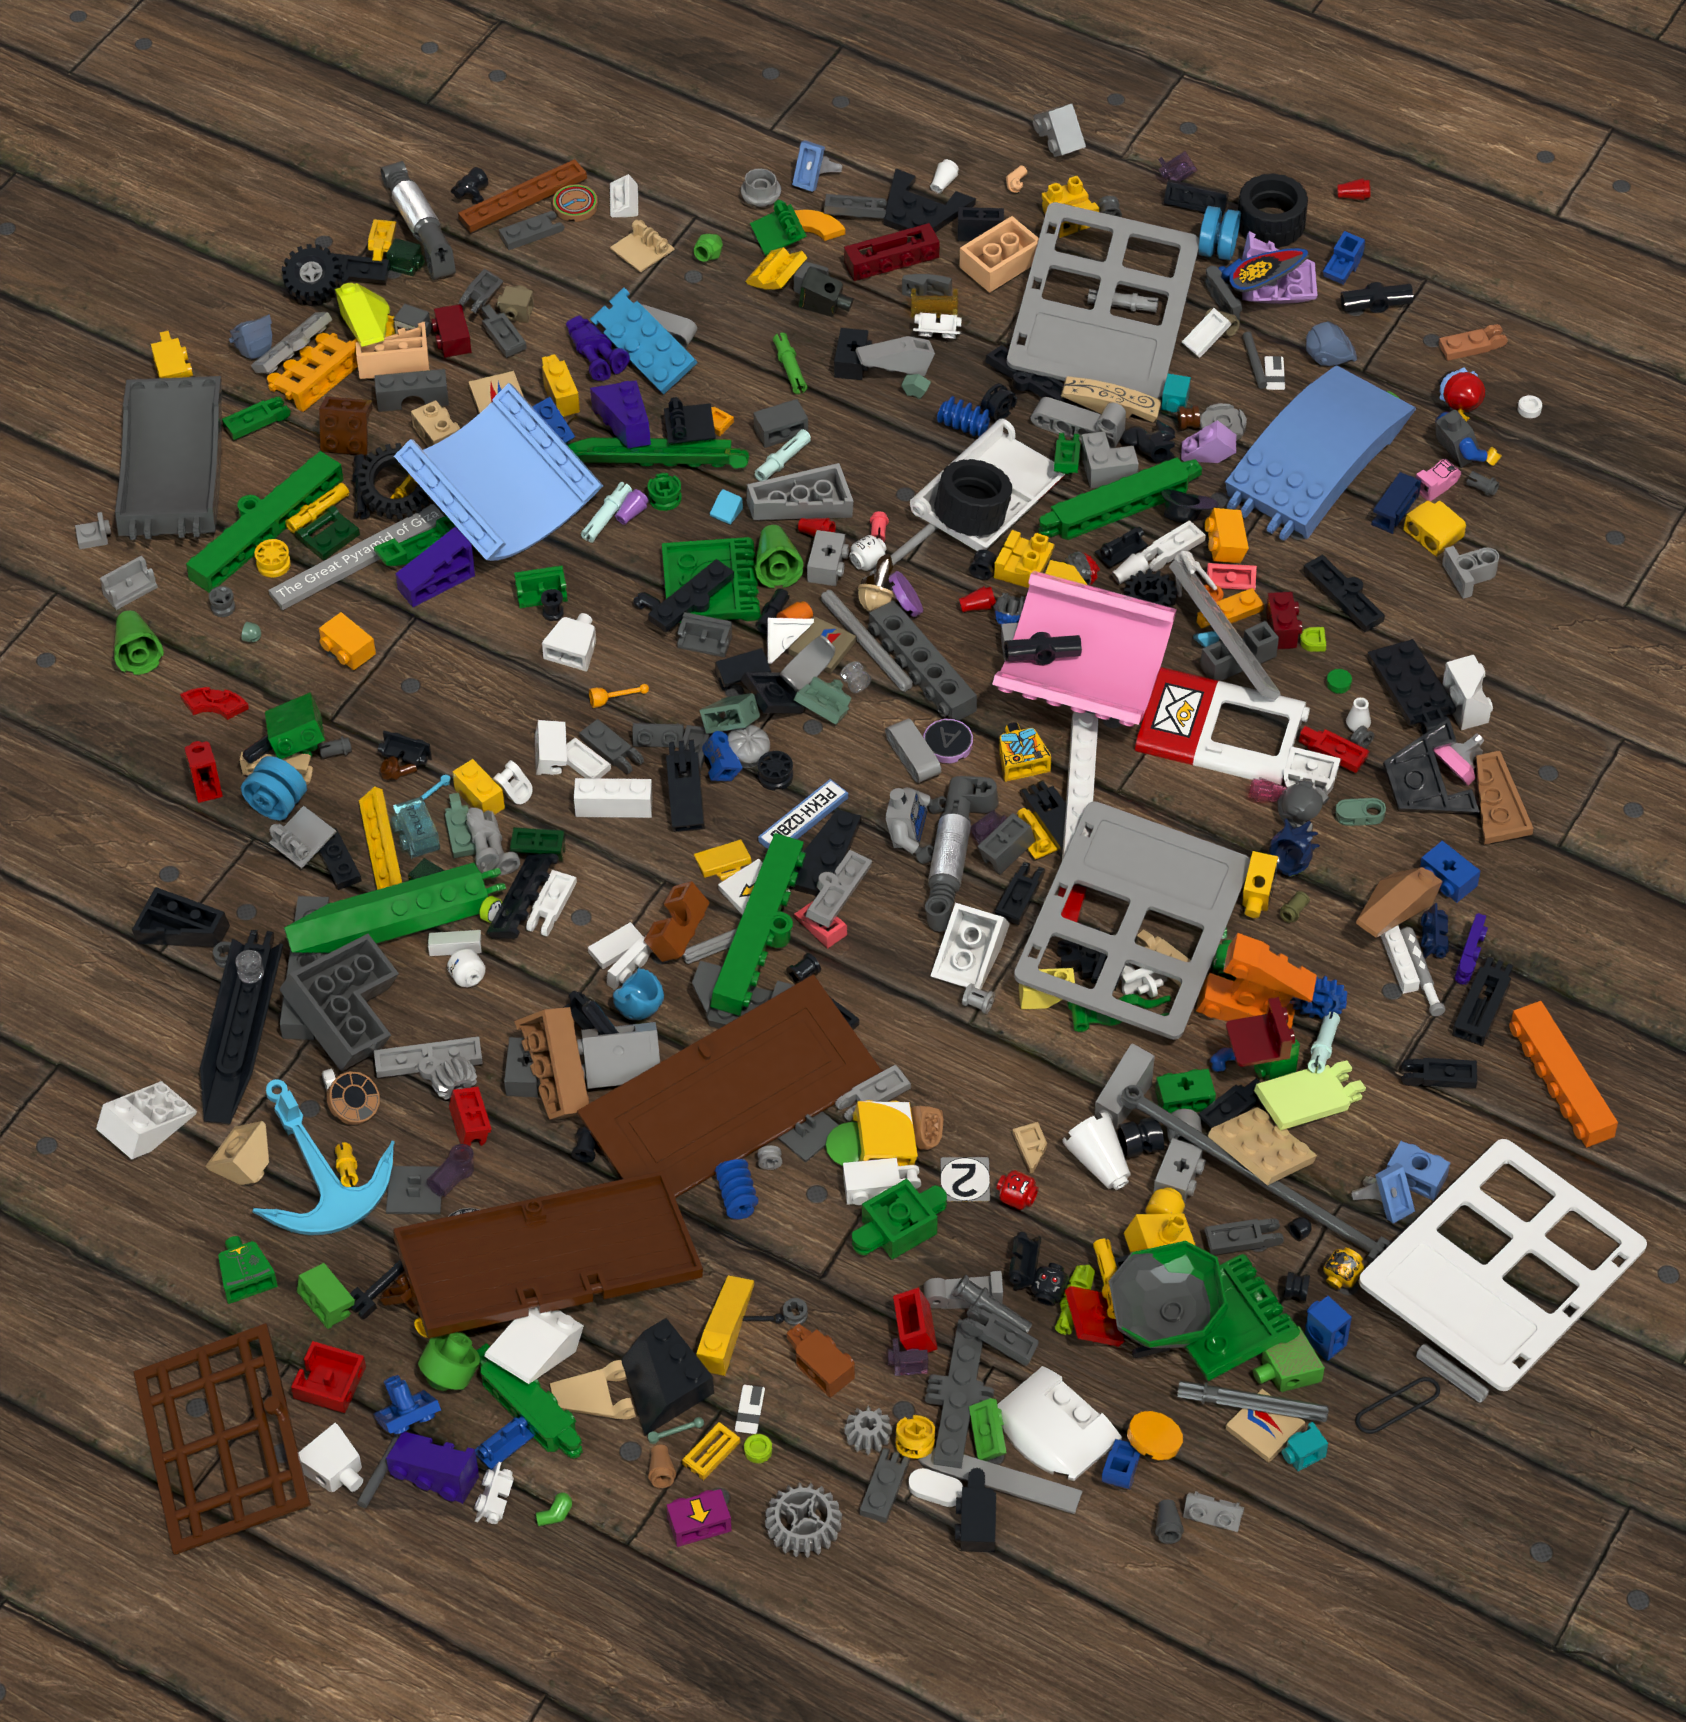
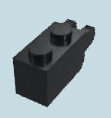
[955,1468,996,1552]

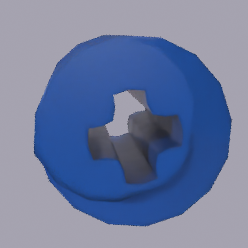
[937,396,990,437]
[715,1159,758,1219]

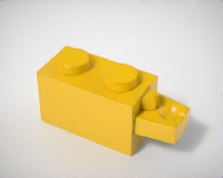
[151,331,193,378]
[542,354,580,417]

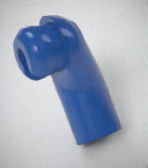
[1218,258,1242,282]
[1210,1047,1235,1071]

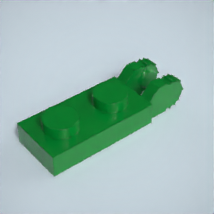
[222,396,291,440]
[1054,433,1081,474]

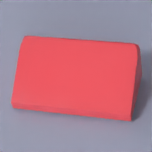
[1207,563,1257,590]

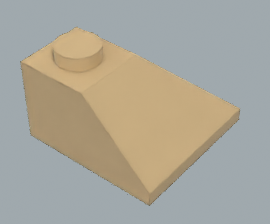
[205,1121,269,1185]

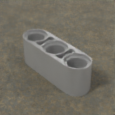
[642,305,697,349]
[885,718,942,783]

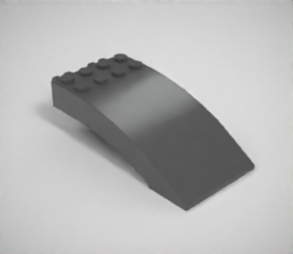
[115,376,222,540]

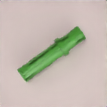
[773,333,807,394]

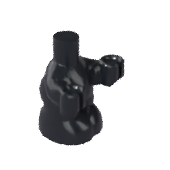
[451,167,488,204]

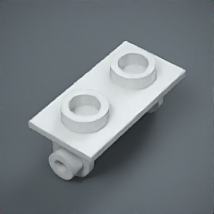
[913,312,962,338]
[474,1462,514,1524]

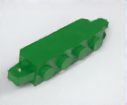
[476,1344,583,1459]

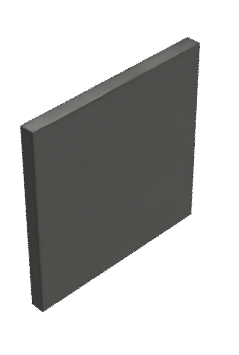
[777,1112,839,1163]
[386,1166,444,1214]

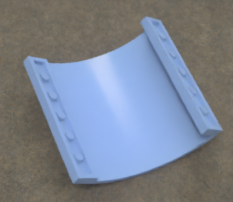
[394,383,603,561]

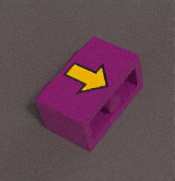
[666,1489,732,1547]

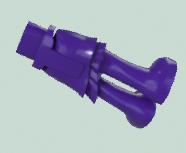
[566,315,630,381]

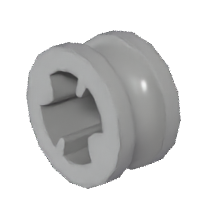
[757,1145,782,1170]

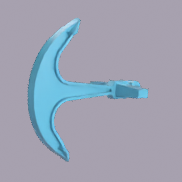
[252,1079,395,1235]

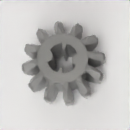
[431,1057,477,1099]
[844,1405,892,1455]

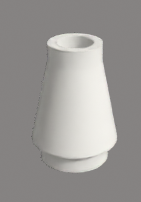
[930,159,959,194]
[1112,552,1149,584]
[1346,698,1371,732]

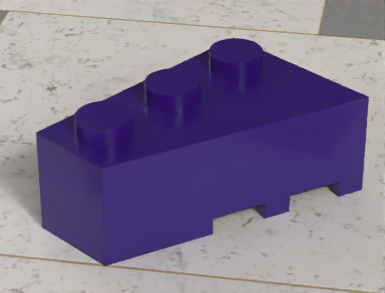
[395,526,475,607]

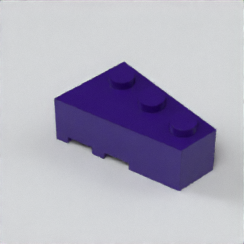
[590,380,651,448]
[386,1432,479,1504]

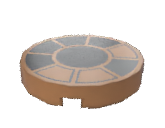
[327,1071,380,1125]

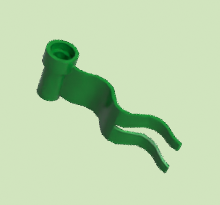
[1067,994,1171,1032]

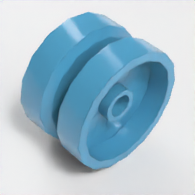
[1198,206,1241,261]
[241,756,307,821]

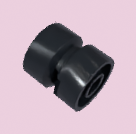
[1118,1117,1164,1159]

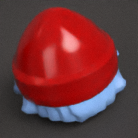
[1439,368,1485,412]

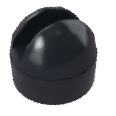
[1288,1217,1312,1241]

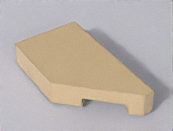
[1013,1122,1047,1174]

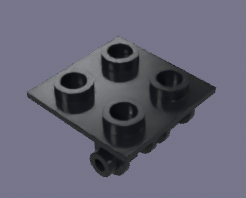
[664,397,716,444]

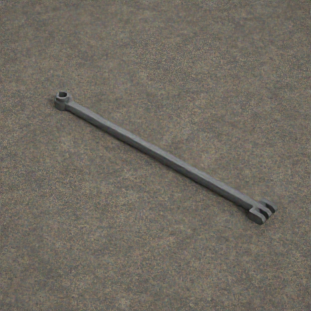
[1121,1085,1392,1264]

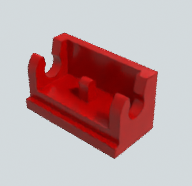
[449,1087,492,1150]

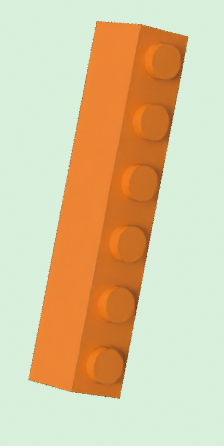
[1509,1001,1618,1148]

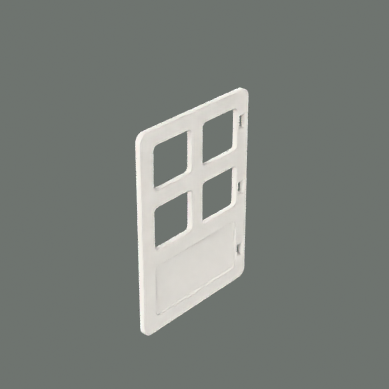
[1359,1139,1647,1391]

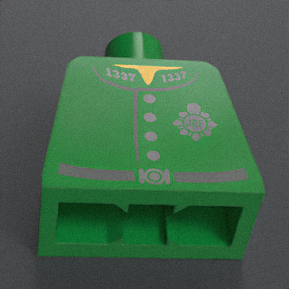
[218,1236,278,1304]

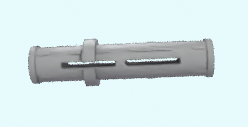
[1087,289,1159,313]

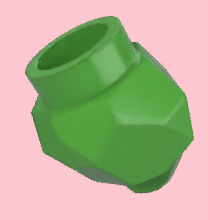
[694,234,723,262]

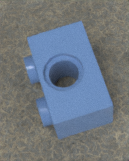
[1387,1141,1450,1201]

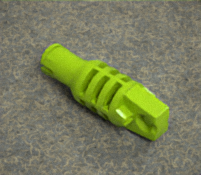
[1055,1265,1095,1335]

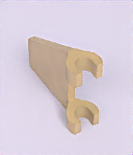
[550,1360,636,1419]

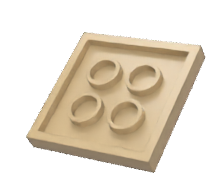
[1208,1107,1317,1185]

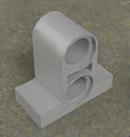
[1442,546,1499,599]

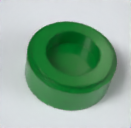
[1326,669,1352,694]

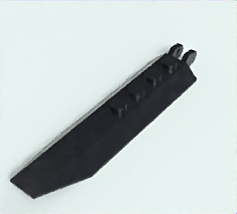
[200,930,283,1124]

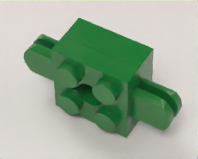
[852,1178,947,1260]

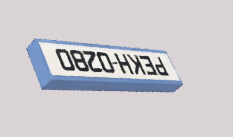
[758,779,848,849]

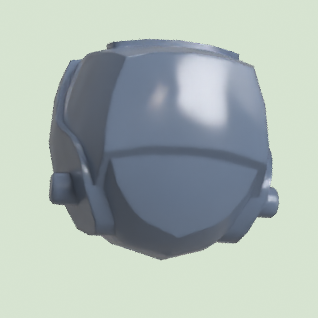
[229,314,272,359]
[1306,322,1357,366]

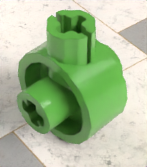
[418,1332,480,1391]

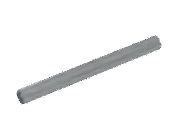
[821,590,913,692]

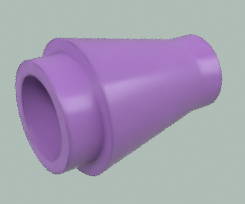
[615,489,649,525]

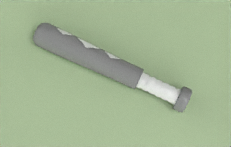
[1400,927,1445,1016]

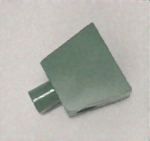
[700,693,760,734]

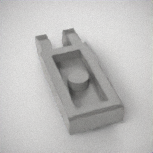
[835,1065,911,1121]

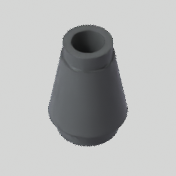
[1155,1499,1184,1544]

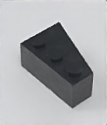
[132,887,230,947]

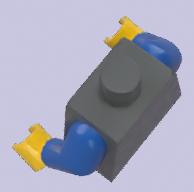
[1435,409,1502,468]

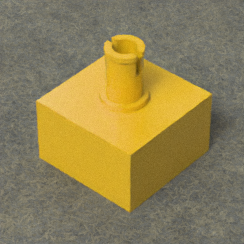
[1124,1214,1196,1253]

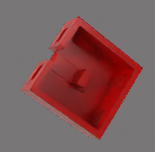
[291,1341,366,1413]

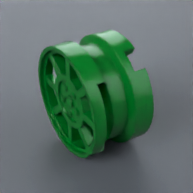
[647,473,682,511]

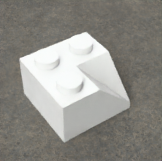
[1443,655,1493,730]

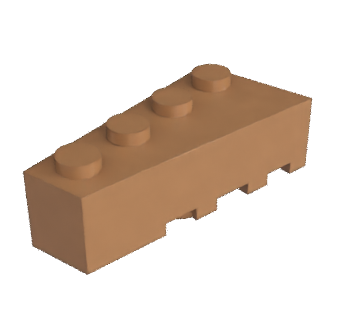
[514,1007,589,1120]

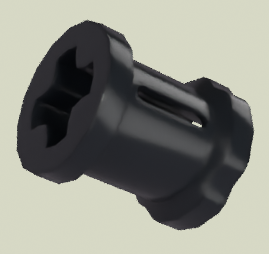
[541,589,564,621]
[786,953,821,985]
[571,1127,596,1163]

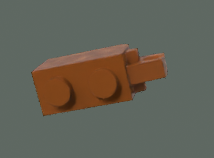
[787,1324,855,1398]

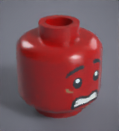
[996,1170,1039,1210]

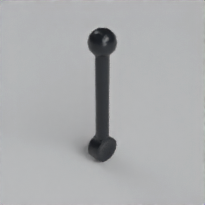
[743,1313,784,1324]

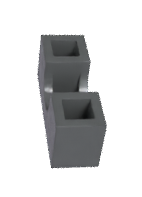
[375,369,449,412]
[1200,621,1279,681]

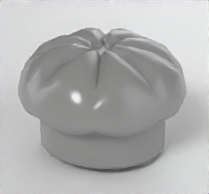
[741,169,781,207]
[728,725,770,768]

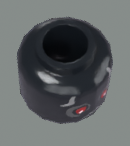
[1031,1263,1070,1306]

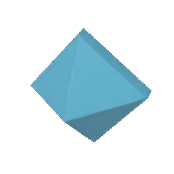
[1193,631,1220,647]

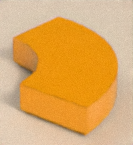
[794,210,845,241]

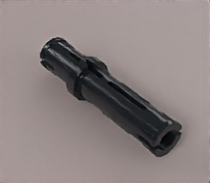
[352,454,370,520]

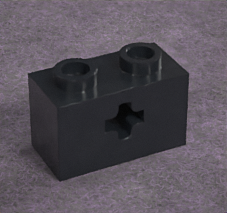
[834,328,872,380]

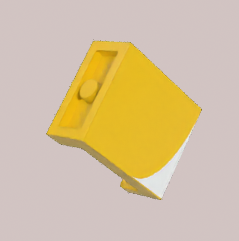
[853,1100,918,1166]

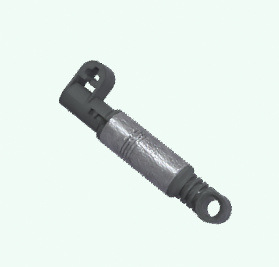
[380,161,456,280]
[925,776,999,932]

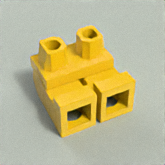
[1042,176,1099,238]
[994,530,1054,588]

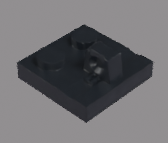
[741,672,806,714]

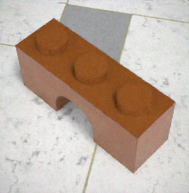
[644,881,710,962]

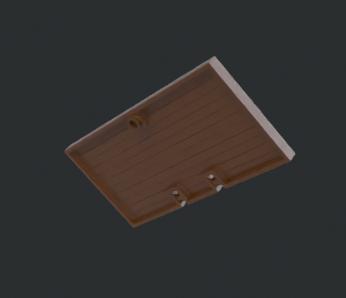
[393,1171,703,1338]

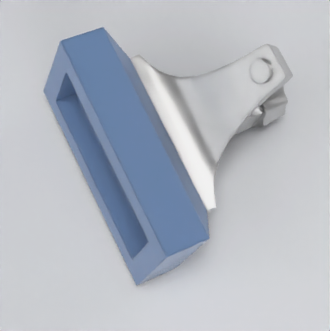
[792,140,842,192]
[1352,1163,1415,1223]

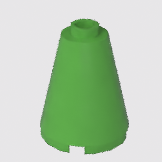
[755,525,803,588]
[114,610,164,675]

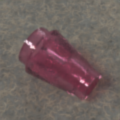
[1249,777,1287,802]

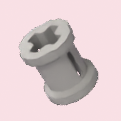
[962,983,995,1014]

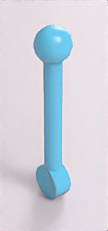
[410,775,451,809]

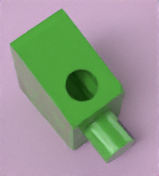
[1253,1326,1325,1392]

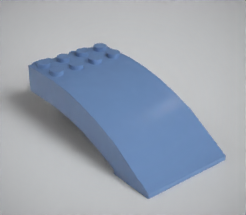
[1225,365,1416,540]

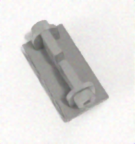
[1183,1491,1245,1532]

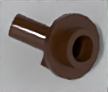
[380,756,417,780]

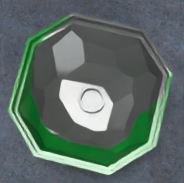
[1109,1241,1228,1348]

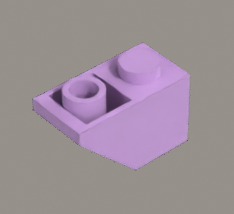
[1181,420,1236,463]

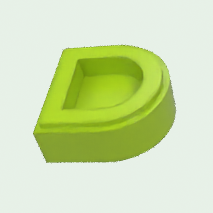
[1300,627,1326,652]

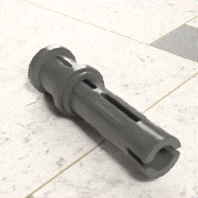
[952,1274,1032,1333]

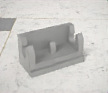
[100,555,158,610]

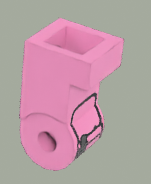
[1416,459,1461,501]

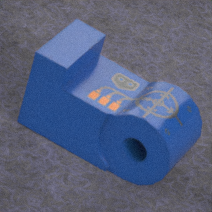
[702,731,742,781]

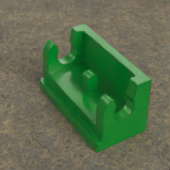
[514,565,568,608]

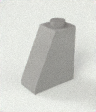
[1095,1043,1155,1129]

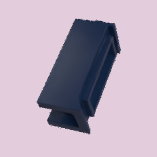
[1371,472,1421,534]

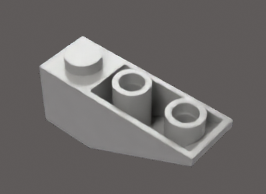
[856,336,935,376]

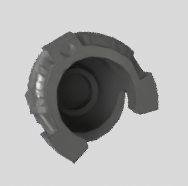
[1277,780,1329,831]

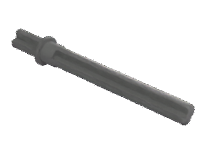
[1177,1381,1329,1422]

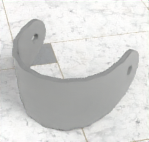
[779,635,835,692]

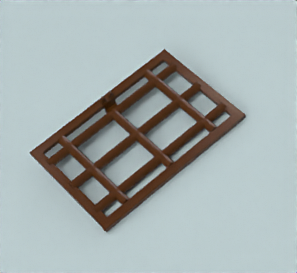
[133,1323,311,1555]

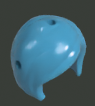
[613,968,664,1020]

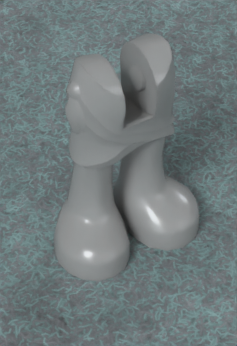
[466,808,520,876]

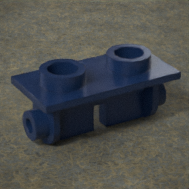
[1421,903,1449,959]

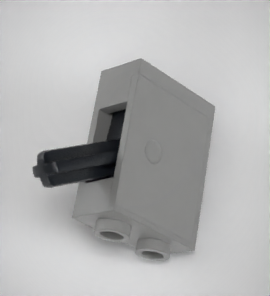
[577,1000,660,1089]

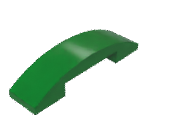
[374,515,456,566]

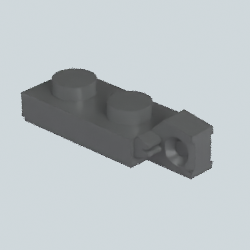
[481,304,527,358]

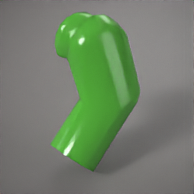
[536,1493,572,1526]

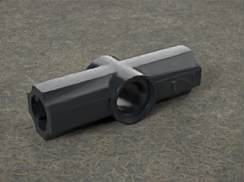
[1340,282,1413,313]
[1004,632,1082,665]

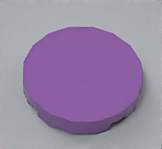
[889,571,923,617]

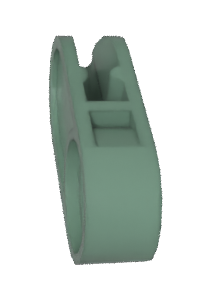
[1335,798,1386,826]

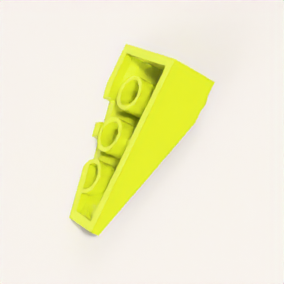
[335,283,390,346]

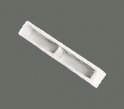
[1380,925,1420,994]

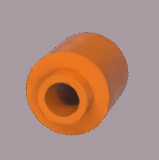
[777,601,813,619]

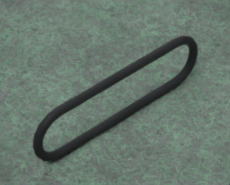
[1356,1377,1440,1434]

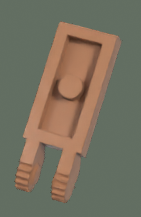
[1438,324,1508,361]

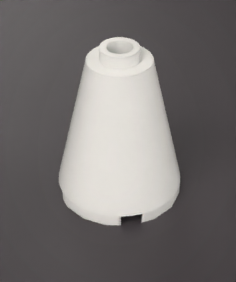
[1063,1112,1131,1190]

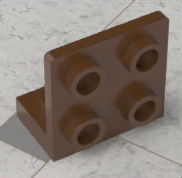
[319,396,372,455]

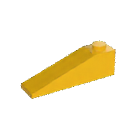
[696,1275,755,1376]

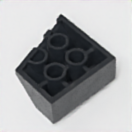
[621,1318,714,1436]

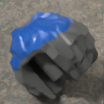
[994,593,1026,626]

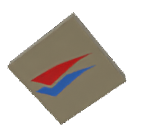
[789,616,856,674]

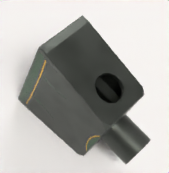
[798,267,854,317]

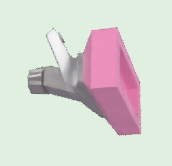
[1433,733,1484,786]

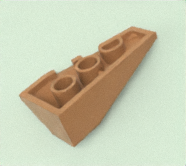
[1356,867,1443,938]

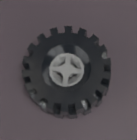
[282,244,343,306]

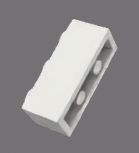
[574,778,653,818]

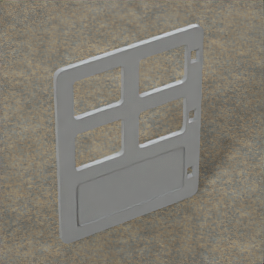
[1006,202,1200,400]
[1014,802,1250,1039]

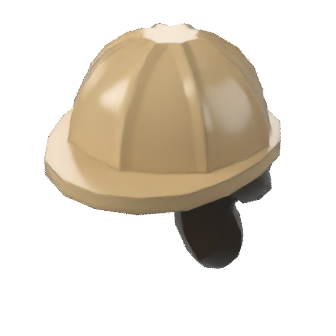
[858,554,898,612]

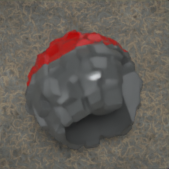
[1062,551,1100,586]

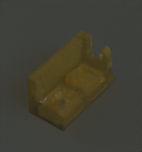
[911,289,958,318]

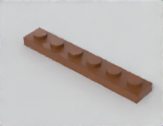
[458,159,587,233]

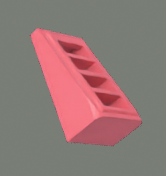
[794,901,847,949]

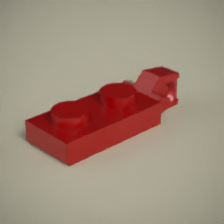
[1299,726,1369,773]

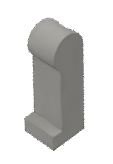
[923,1271,1003,1309]

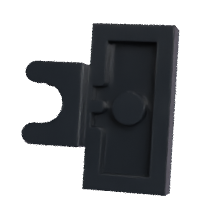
[1057,928,1101,979]

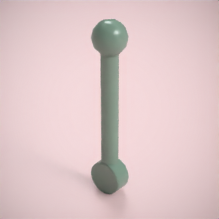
[648,1417,704,1444]

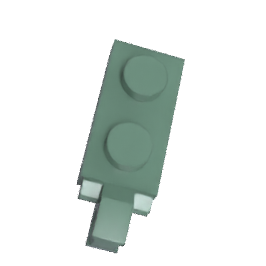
[445,793,476,858]

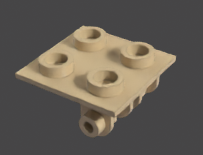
[610,220,675,273]

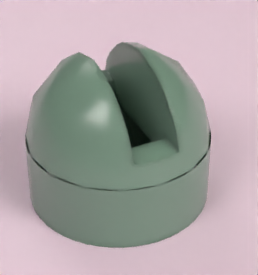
[241,622,261,642]

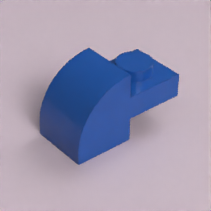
[1323,231,1365,285]
[1102,1439,1141,1490]

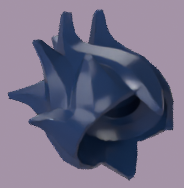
[1269,819,1320,877]

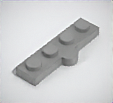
[251,312,332,374]
[805,850,872,928]
[374,1037,483,1080]

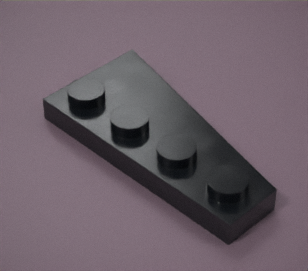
[789,809,861,896]

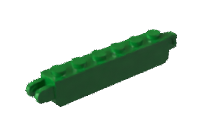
[1039,457,1202,540]

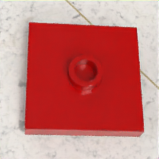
[1065,1286,1125,1347]

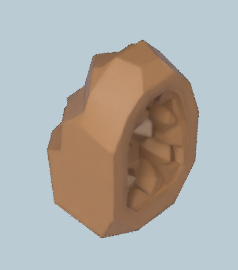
[911,1106,944,1150]

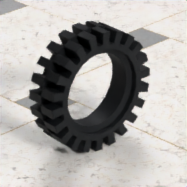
[358,443,431,519]

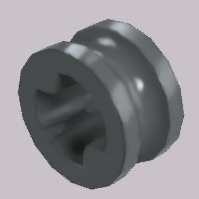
[1350,725,1374,749]
[213,941,231,968]
[783,1298,808,1326]

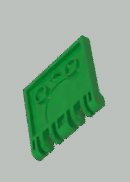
[662,537,761,623]
[1184,1254,1300,1381]

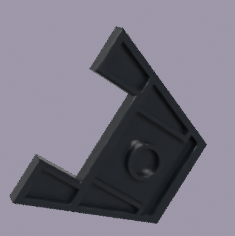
[884,169,976,239]
[1383,718,1479,815]

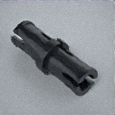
[755,588,790,633]

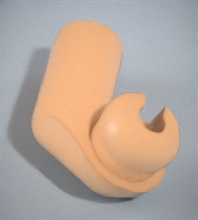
[1006,165,1027,193]

